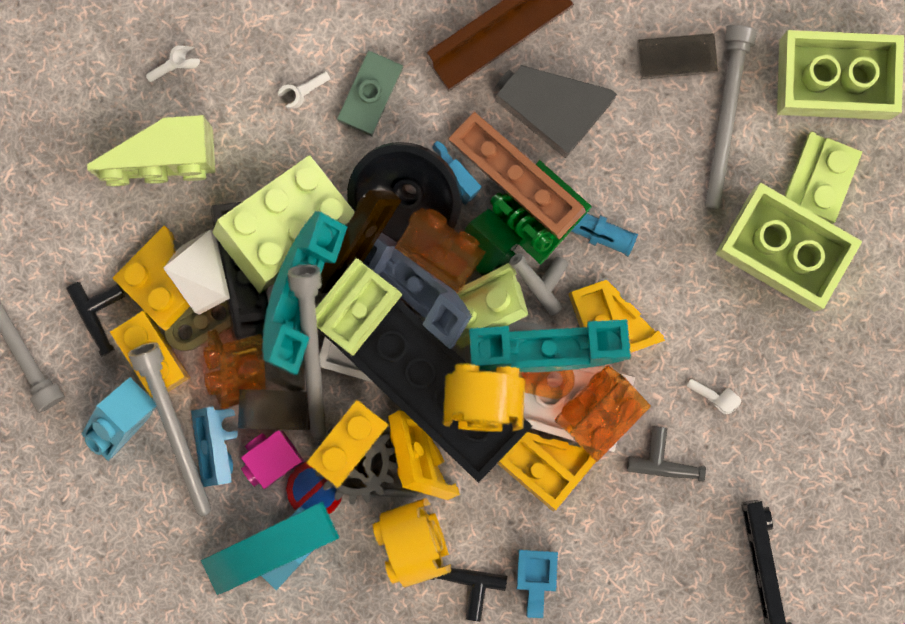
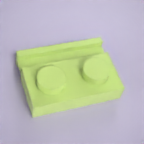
[784,131,862,224]
[316,258,402,356]
[455,263,529,349]

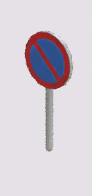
[286,462,417,514]

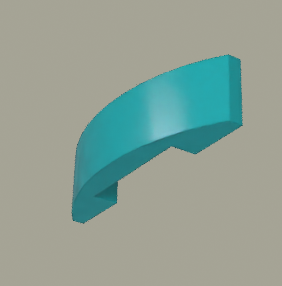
[263,211,347,375]
[469,319,631,372]
[201,502,340,595]

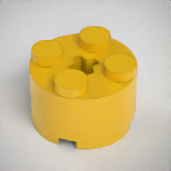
[443,364,525,432]
[372,498,451,588]

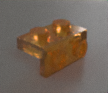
[395,208,486,293]
[203,329,266,409]
[555,365,651,462]

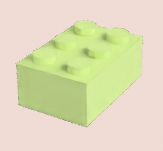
[777,30,904,120]
[212,155,355,293]
[715,183,862,312]

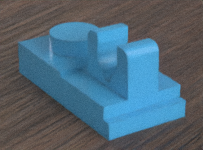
[191,406,238,487]

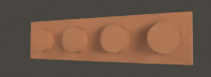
[448,111,586,239]

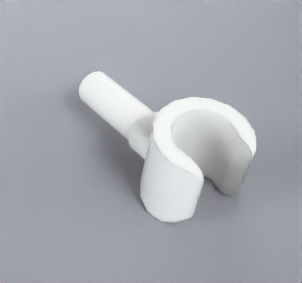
[146,45,200,82]
[278,71,330,109]
[687,378,741,414]

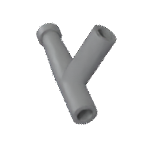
[509,253,568,316]

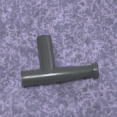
[627,426,706,482]

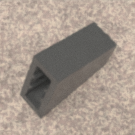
[495,65,617,159]

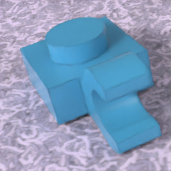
[432,141,482,206]
[517,550,558,618]

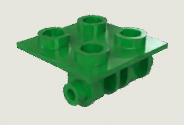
[490,160,592,265]

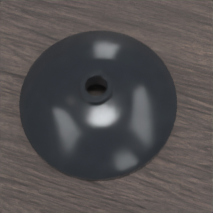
[347,142,462,254]

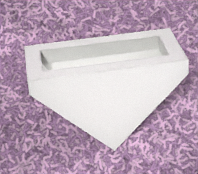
[164,230,230,315]

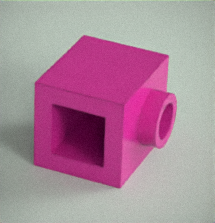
[241,430,304,489]

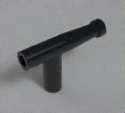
[66,282,125,357]
[430,568,507,622]

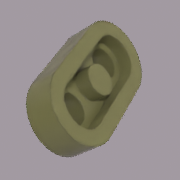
[165,300,232,351]

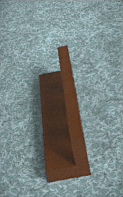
[427,0,574,92]

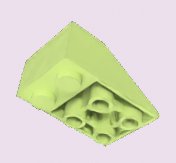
[87,115,216,186]

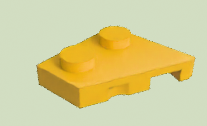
[113,225,190,331]
[568,280,665,353]
[388,410,460,500]
[497,432,602,512]

